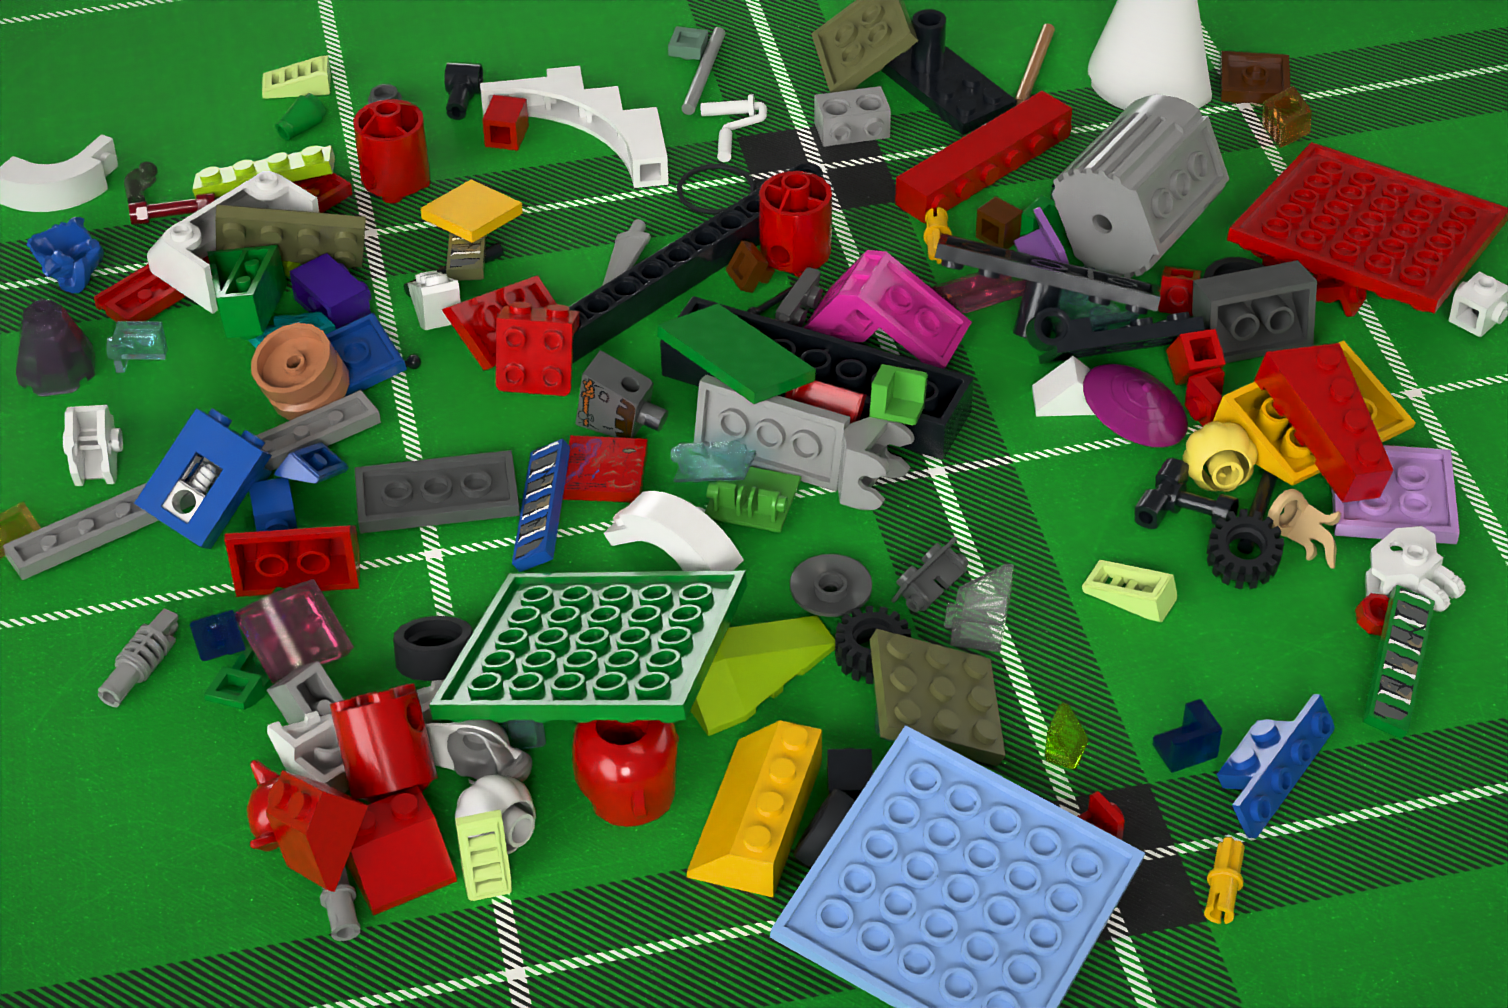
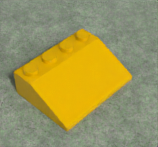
[1213,340,1416,486]

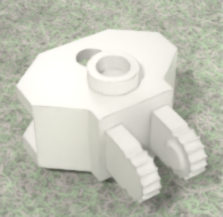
[63,405,123,486]
[1365,526,1466,612]

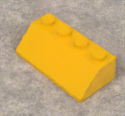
[687,720,822,897]

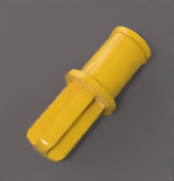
[923,207,952,264]
[1204,837,1245,924]

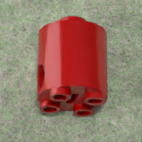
[353,99,431,204]
[759,171,832,278]
[330,683,438,803]

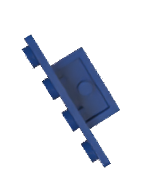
[1217,694,1335,838]

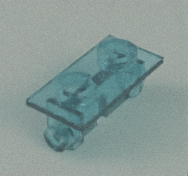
[671,440,757,482]

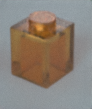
[1262,86,1312,148]

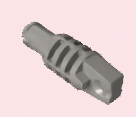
[98,608,178,707]

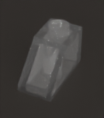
[945,564,1014,652]

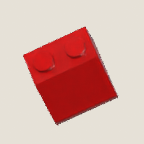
[266,770,368,892]
[346,786,457,916]

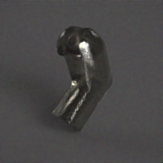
[124,161,158,204]

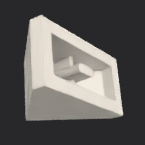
[1032,356,1095,417]

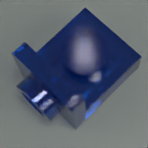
[189,609,246,661]

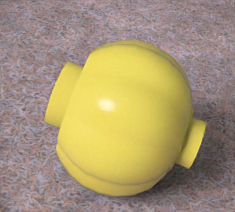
[1182,421,1258,492]

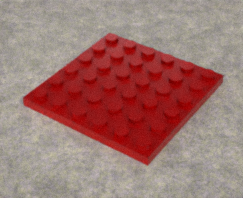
[1227,142,1508,314]

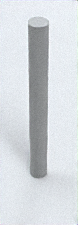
[682,27,726,115]

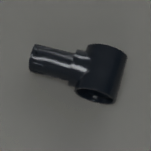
[445,62,483,120]

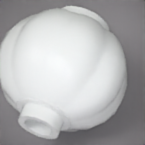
[455,775,536,854]

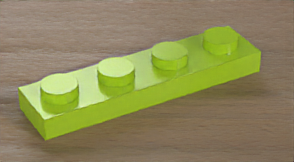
[192,146,335,199]

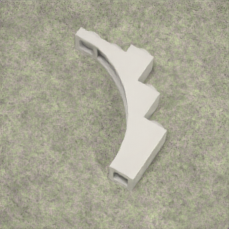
[480,66,668,188]

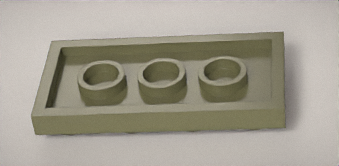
[215,205,366,269]

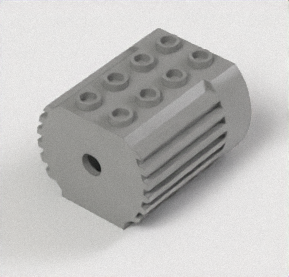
[1052,95,1230,278]

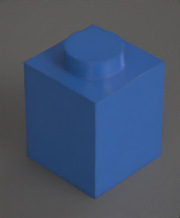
[249,477,297,532]

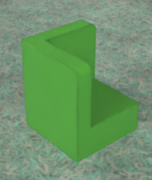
[869,364,928,425]

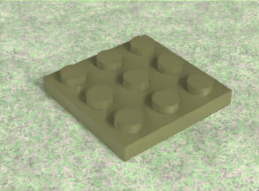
[811,0,918,93]
[869,629,1006,766]

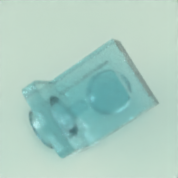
[107,321,168,373]

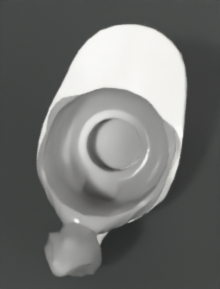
[425,720,532,783]

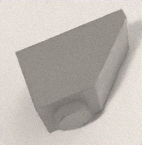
[267,661,344,725]

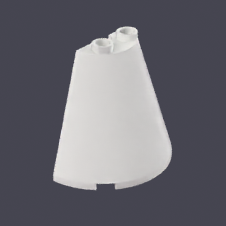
[1088,0,1212,110]

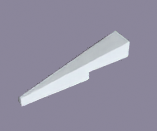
[267,680,444,793]

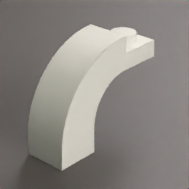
[0,134,119,212]
[603,491,744,571]

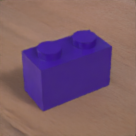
[289,253,372,329]

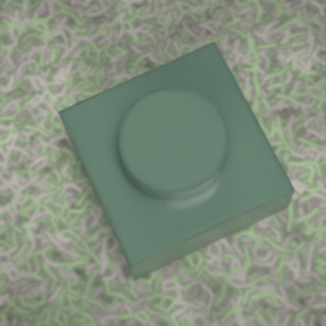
[668,26,708,60]

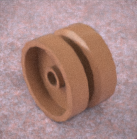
[251,323,349,421]

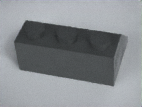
[1192,260,1317,363]

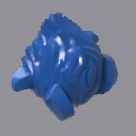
[27,217,104,293]

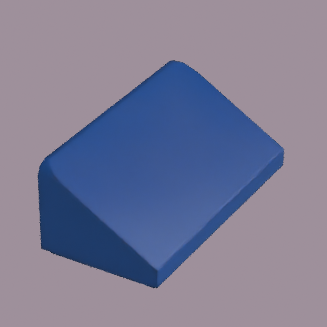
[274,442,349,484]

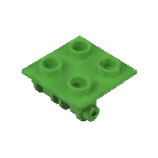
[705,462,802,533]

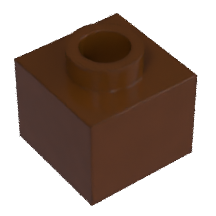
[976,196,1023,249]

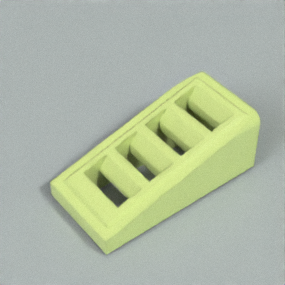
[262,55,331,99]
[1082,560,1177,622]
[455,810,512,901]

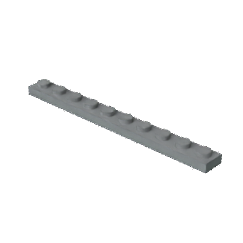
[3,390,381,580]

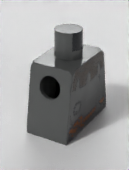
[575,351,668,438]

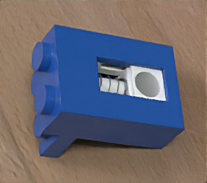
[134,408,272,549]

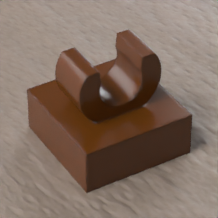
[726,241,775,293]

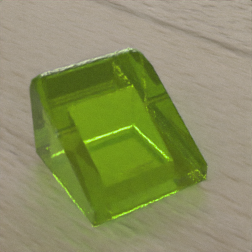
[1044,702,1088,769]

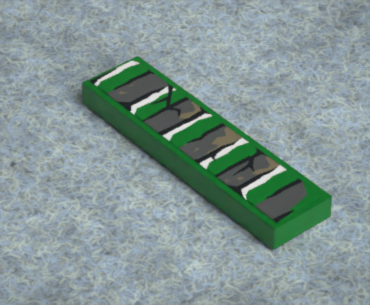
[1362,585,1435,739]

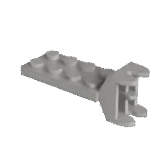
[693,375,915,510]

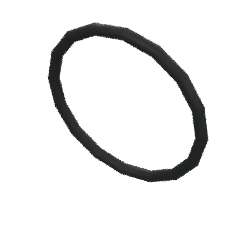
[677,164,755,215]

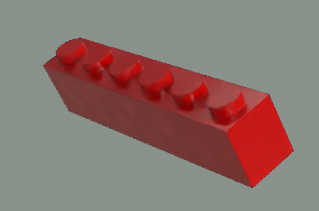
[895,90,1072,224]

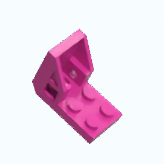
[803,250,972,369]

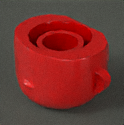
[572,720,679,827]

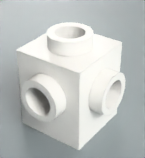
[1448,272,1508,337]

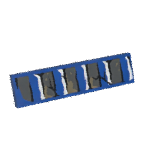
[512,438,570,572]

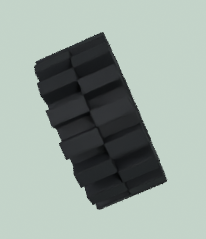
[1206,509,1284,589]
[835,606,911,684]

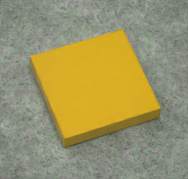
[421,179,523,243]

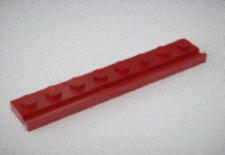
[94,172,352,331]

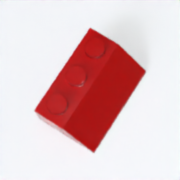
[224,525,360,597]

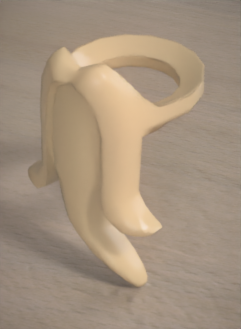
[1267,489,1341,569]

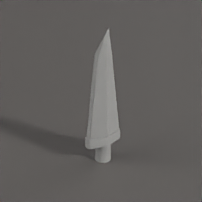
[602,219,651,286]

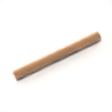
[1015,24,1055,106]

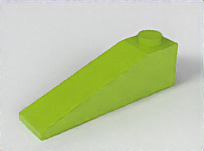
[691,616,835,736]

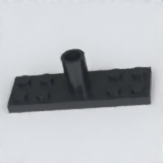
[881,9,1017,135]
[935,233,1161,339]

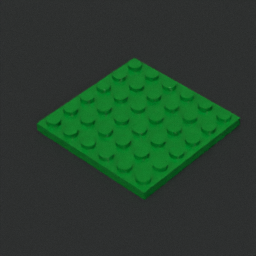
[429,570,748,723]

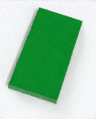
[657,303,816,404]

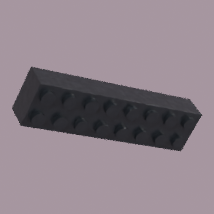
[660,296,974,460]

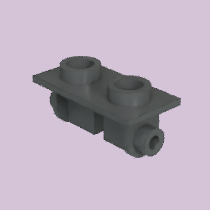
[891,536,969,612]

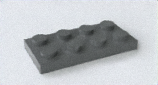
[355,450,520,534]

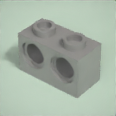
[814,86,891,147]

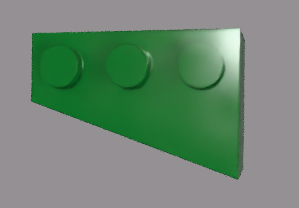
[207,245,287,340]

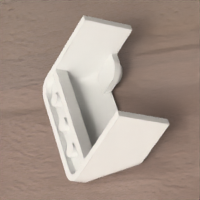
[147,171,319,314]

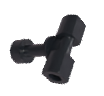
[1135,458,1239,529]

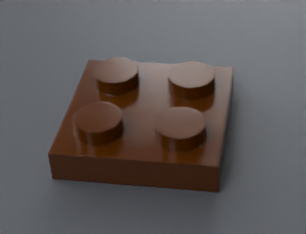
[1220,51,1291,106]

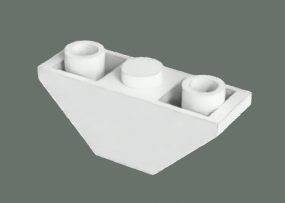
[407,270,461,330]

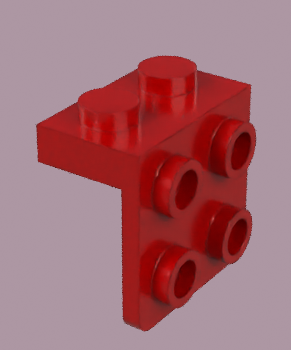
[496,302,579,396]

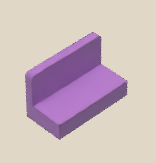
[1014,207,1069,264]

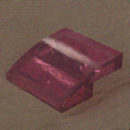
[930,272,1026,313]
[234,579,354,685]

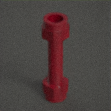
[128,193,216,225]

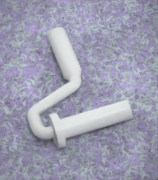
[700,94,767,162]

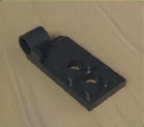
[1026,307,1205,364]

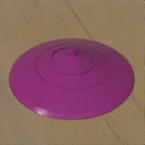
[1083,364,1188,447]

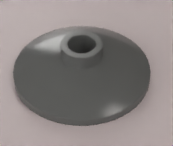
[790,554,872,617]

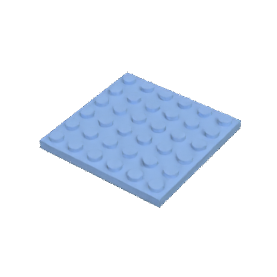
[770,725,1145,1008]

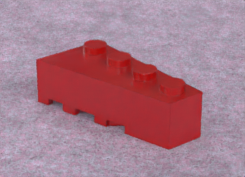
[1254,343,1394,503]

